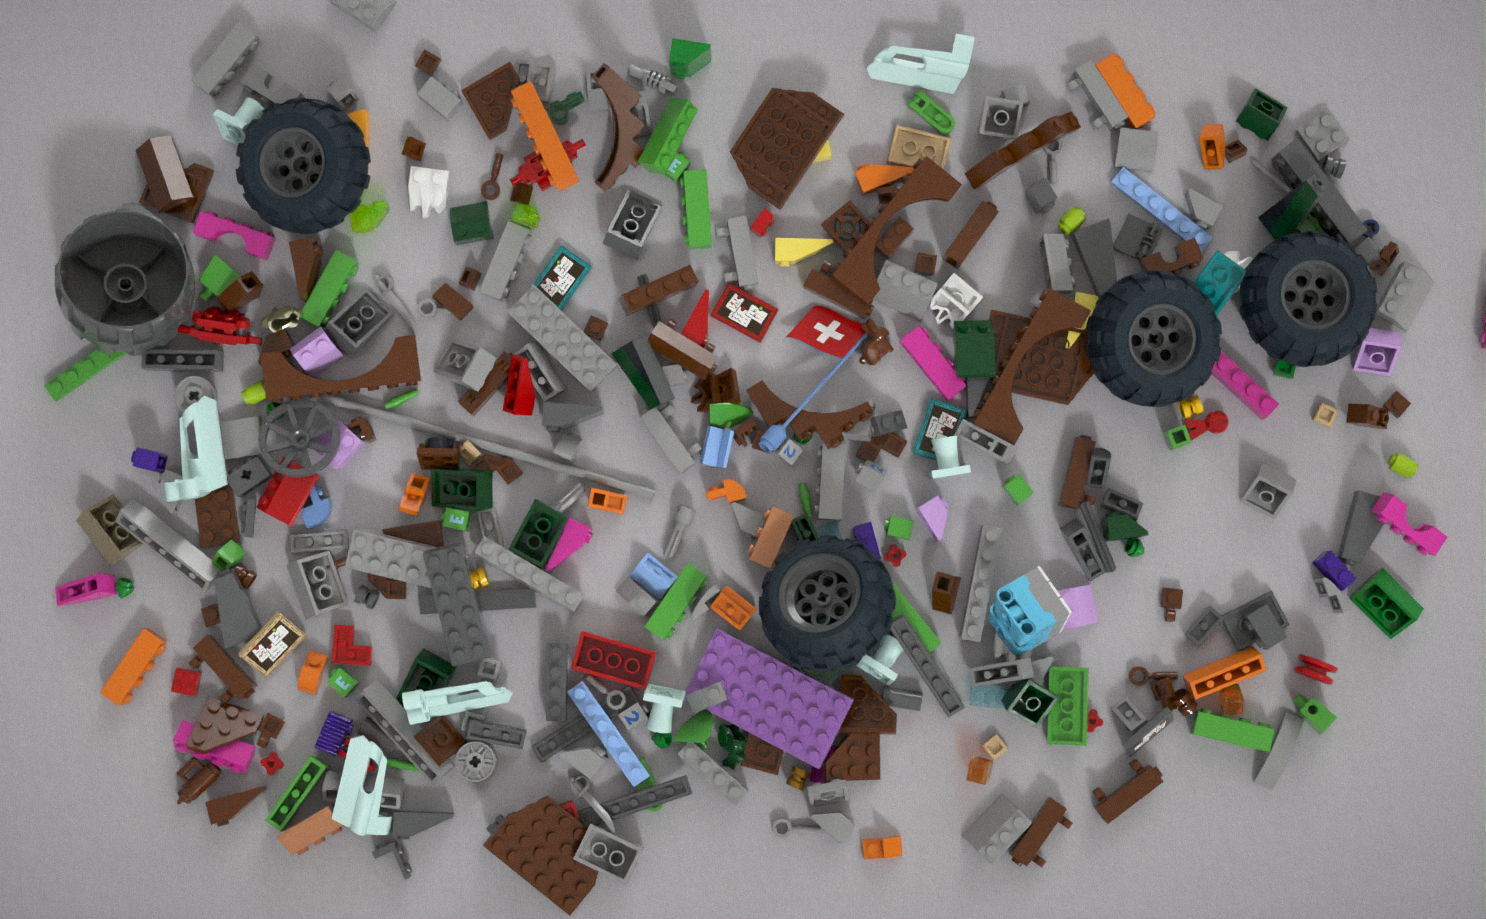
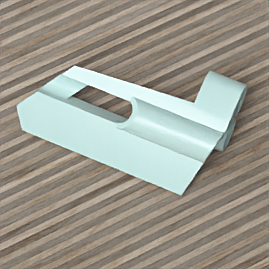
[867,33,975,94]
[164,396,227,502]
[402,681,513,725]
[332,735,394,836]

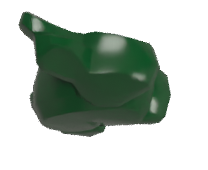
[718,724,748,770]

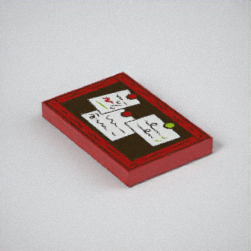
[710,282,779,343]

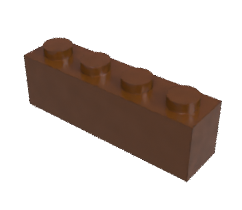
[619,265,699,316]

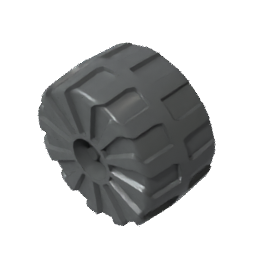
[55,209,195,356]

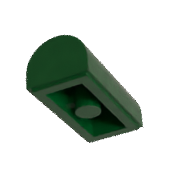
[790,513,819,542]

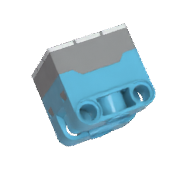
[987,566,1072,656]

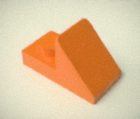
[862,836,903,860]

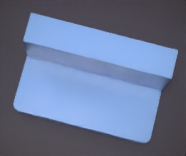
[700,426,734,468]
[630,553,678,599]

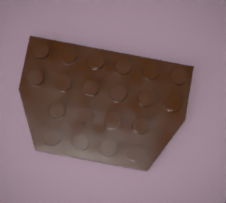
[730,88,845,210]
[989,309,1094,405]
[483,795,598,916]

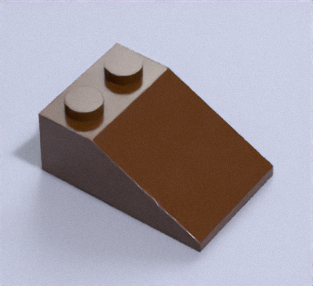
[289,237,324,302]

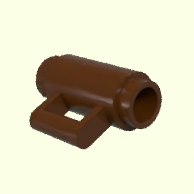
[177,757,222,804]

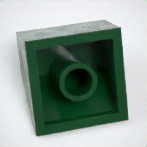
[1235,88,1288,141]
[450,201,494,245]
[1101,512,1149,542]
[1001,678,1060,728]

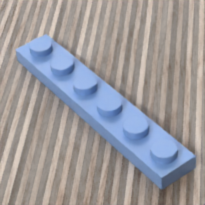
[1111,167,1213,252]
[567,681,650,787]

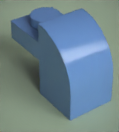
[300,484,333,529]

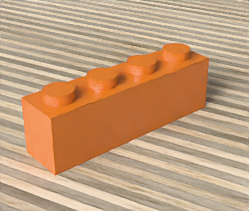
[1095,53,1155,130]
[100,628,167,706]
[1182,646,1267,700]

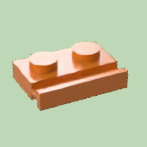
[710,585,757,631]

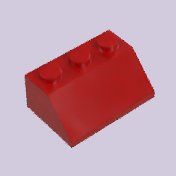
[256,457,319,527]

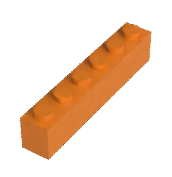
[510,81,580,192]

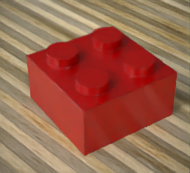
[750,208,774,238]
[171,668,202,696]

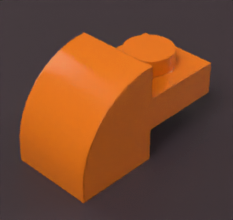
[399,473,430,516]
[706,480,747,504]
[587,488,627,514]
[297,650,328,695]

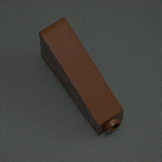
[942,201,999,270]

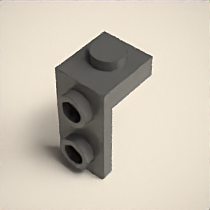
[372,841,412,880]

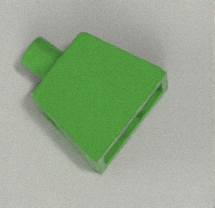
[199,255,241,303]
[1292,693,1337,735]

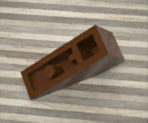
[205,785,266,827]

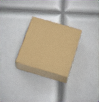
[1312,402,1339,428]
[459,440,481,466]
[981,733,1008,760]

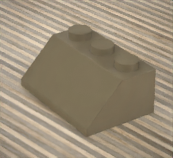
[76,494,143,566]

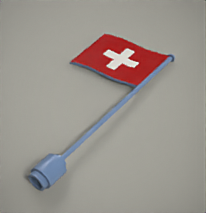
[759,305,869,453]

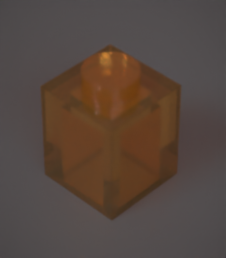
[1218,684,1244,715]
[966,756,993,785]

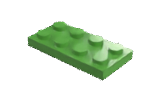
[1047,666,1089,746]

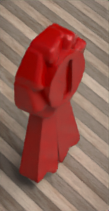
[1185,410,1229,441]

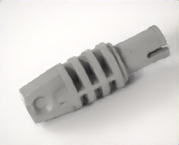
[627,63,678,94]

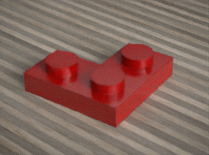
[332,625,373,666]

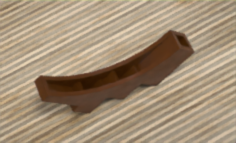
[592,63,645,192]
[964,112,1081,190]
[746,380,873,449]

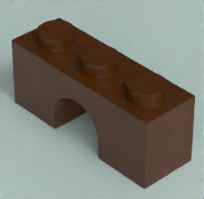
[1139,237,1204,275]

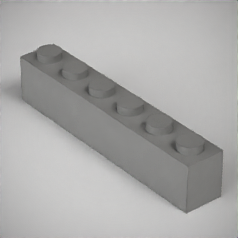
[115,498,220,593]
[959,525,1002,643]
[474,536,584,614]
[355,679,455,785]

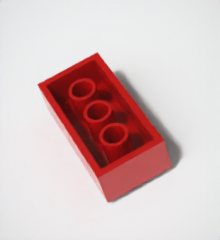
[571,631,657,690]

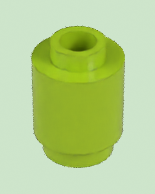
[1058,207,1086,235]
[241,380,266,405]
[1387,452,1418,478]

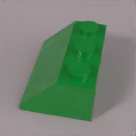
[669,38,712,79]
[1349,567,1424,639]

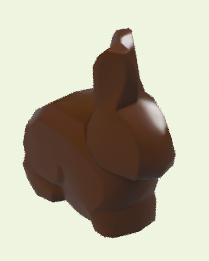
[859,319,894,366]

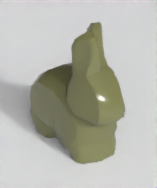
[261,306,303,333]

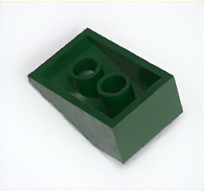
[953,320,996,378]
[432,468,493,511]
[509,499,569,568]
[396,648,457,707]

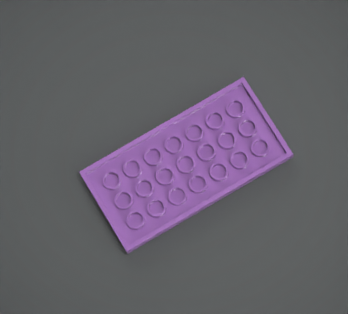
[685,628,854,769]

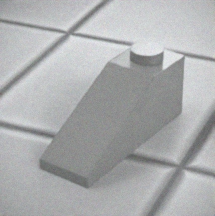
[954,419,1017,465]

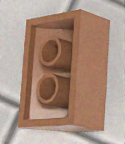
[747,506,794,569]
[277,804,343,855]

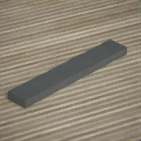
[419,589,536,614]
[890,613,965,718]
[531,685,640,763]
[577,775,693,828]

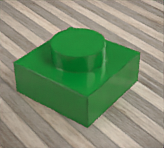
[1273,360,1296,379]

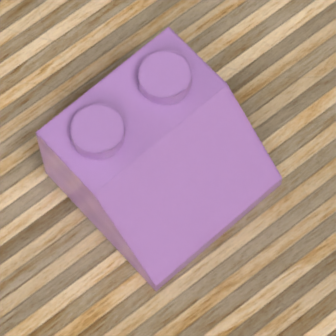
[290,327,344,377]
[1353,328,1402,376]
[314,417,365,471]
[916,496,949,542]
[1058,585,1098,629]

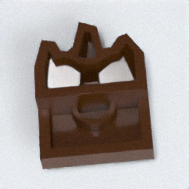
[691,368,741,412]

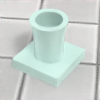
[213,98,265,146]
[928,436,971,479]
[856,634,904,686]
[643,684,686,733]

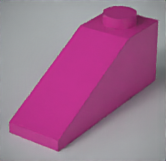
[545,518,593,572]
[55,573,117,606]

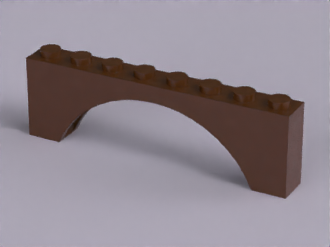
[830,156,962,306]
[972,287,1091,445]
[260,335,421,403]

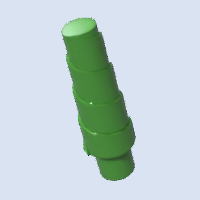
[384,389,419,410]
[798,483,812,518]
[386,758,419,771]

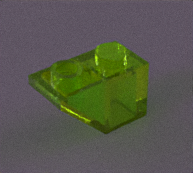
[350,201,390,234]
[510,203,541,231]

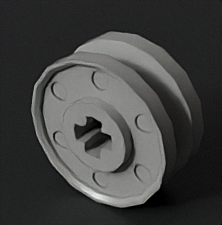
[174,376,218,412]
[455,740,497,782]

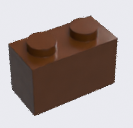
[875,216,914,260]

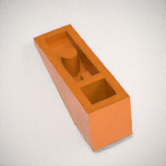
[854,164,915,195]

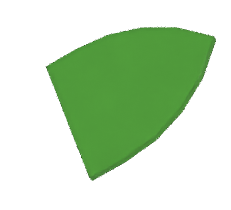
[709,403,754,429]
[673,709,714,749]

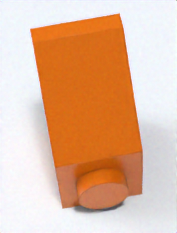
[1199,124,1226,169]

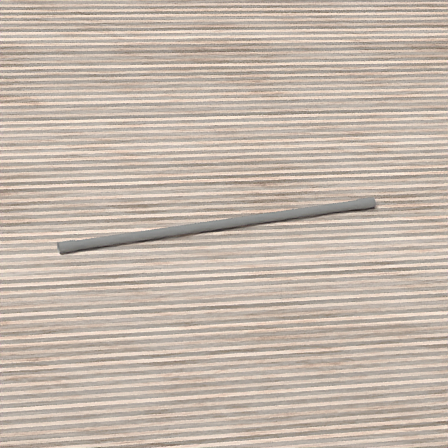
[323,392,656,500]

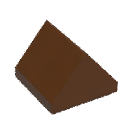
[1225,140,1247,163]
[510,183,533,206]
[459,267,482,291]

